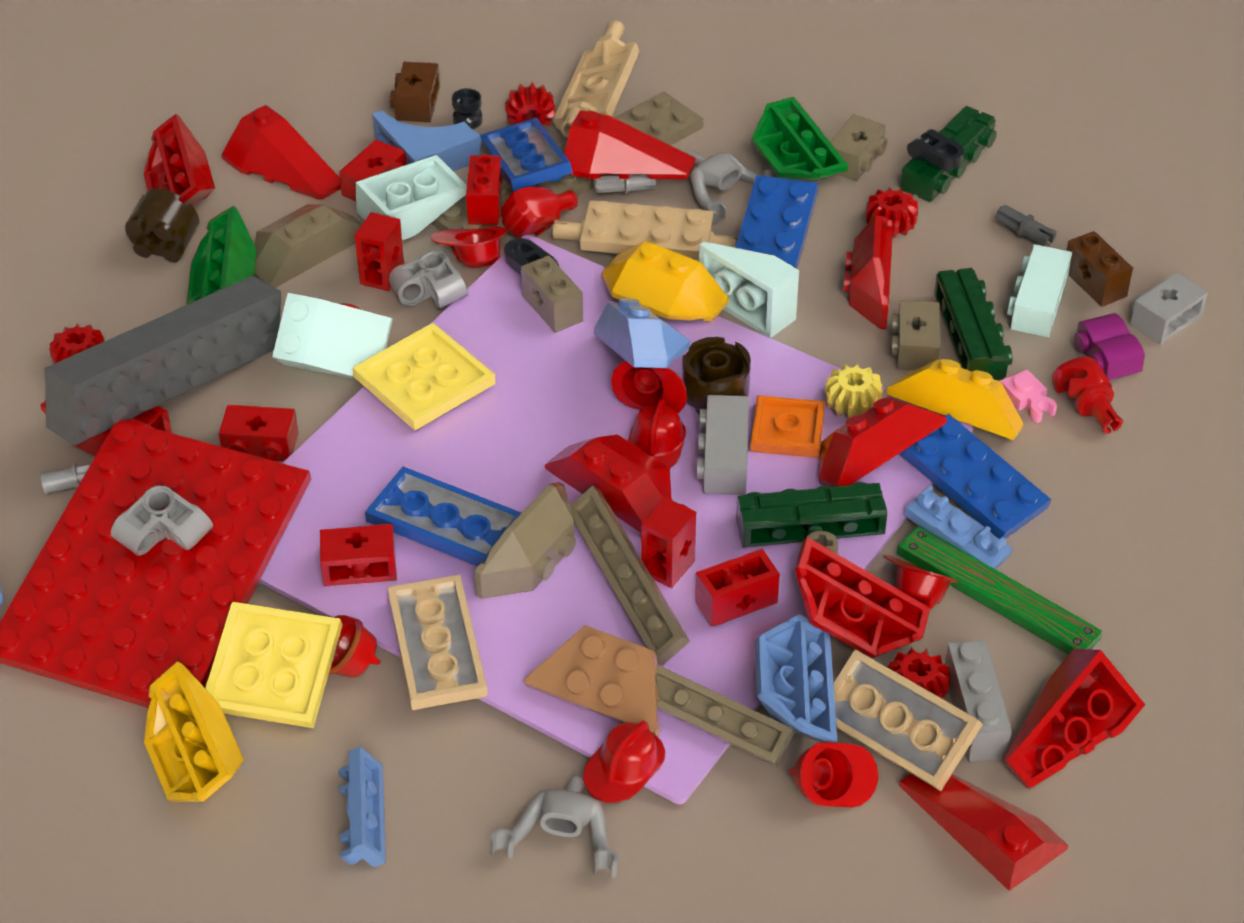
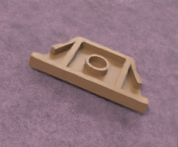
[523,625,660,737]

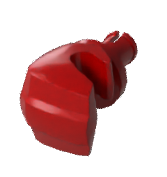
[500,187,578,238]
[1052,356,1123,434]

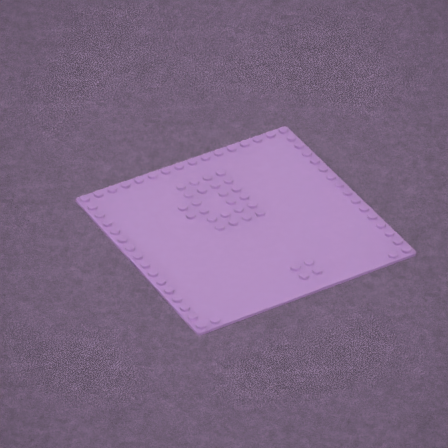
[259,235,973,804]

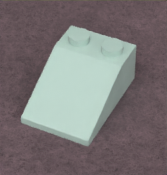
[356,155,467,240]
[699,242,799,338]
[272,293,393,379]

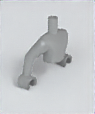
[689,151,778,225]
[490,776,618,878]

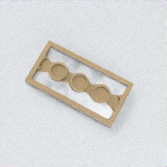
[387,574,488,710]
[834,649,983,791]

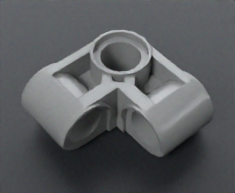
[389,250,468,309]
[111,485,213,556]

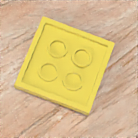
[352,323,496,431]
[205,602,343,728]

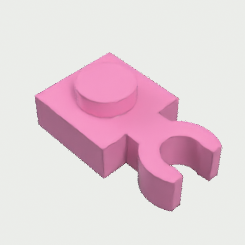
[1000,369,1057,423]

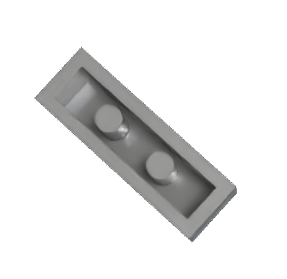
[697,395,749,495]
[945,639,1012,762]

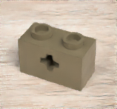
[830,114,888,181]
[521,255,583,333]
[891,300,940,370]

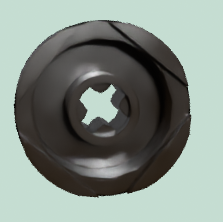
[125,189,200,263]
[682,337,751,415]

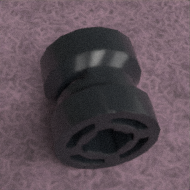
[452,88,483,129]

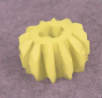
[824,363,883,418]

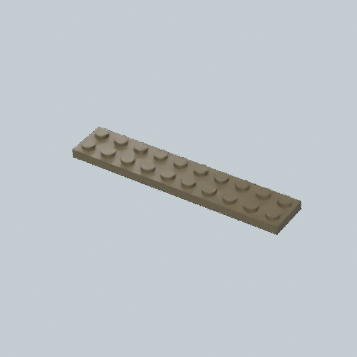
[431,91,703,235]

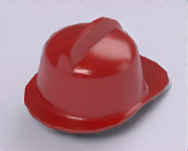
[430,227,507,268]
[611,361,687,414]
[628,399,686,468]
[883,554,958,610]
[329,615,381,678]
[583,720,665,803]
[789,742,879,808]

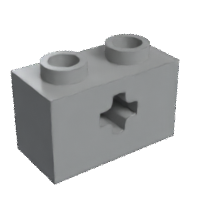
[1130,272,1208,345]

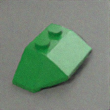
[752,96,849,182]
[186,206,257,305]

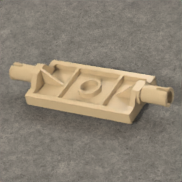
[553,21,640,138]
[553,200,739,261]

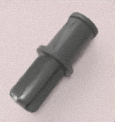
[995,205,1056,247]

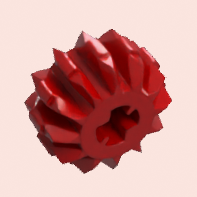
[505,82,556,126]
[865,187,919,238]
[49,323,105,364]
[887,647,950,699]

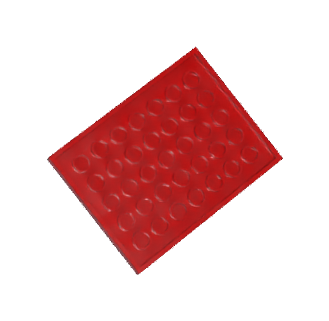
[0,419,312,708]

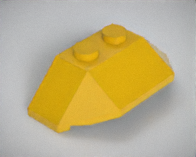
[601,241,729,322]
[886,359,1024,440]
[144,661,244,802]

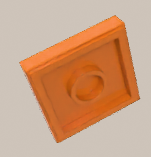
[750,395,825,458]

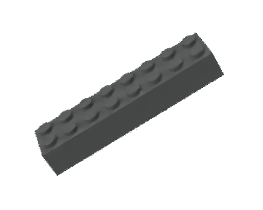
[45,276,281,445]

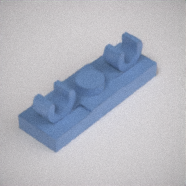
[904,485,1013,570]
[338,746,386,868]

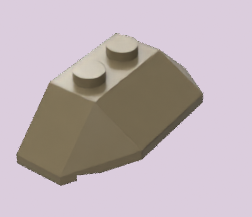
[254,204,363,288]
[474,482,576,599]

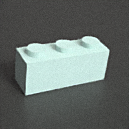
[1007,244,1072,338]

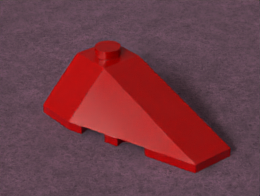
[221,105,341,200]
[564,110,696,179]
[1003,649,1145,788]
[899,774,1068,891]

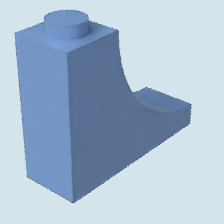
[372,110,482,172]

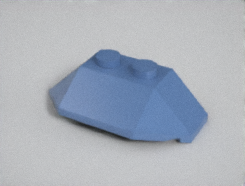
[594,298,690,368]
[755,614,837,743]

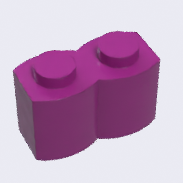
[1074,313,1145,380]

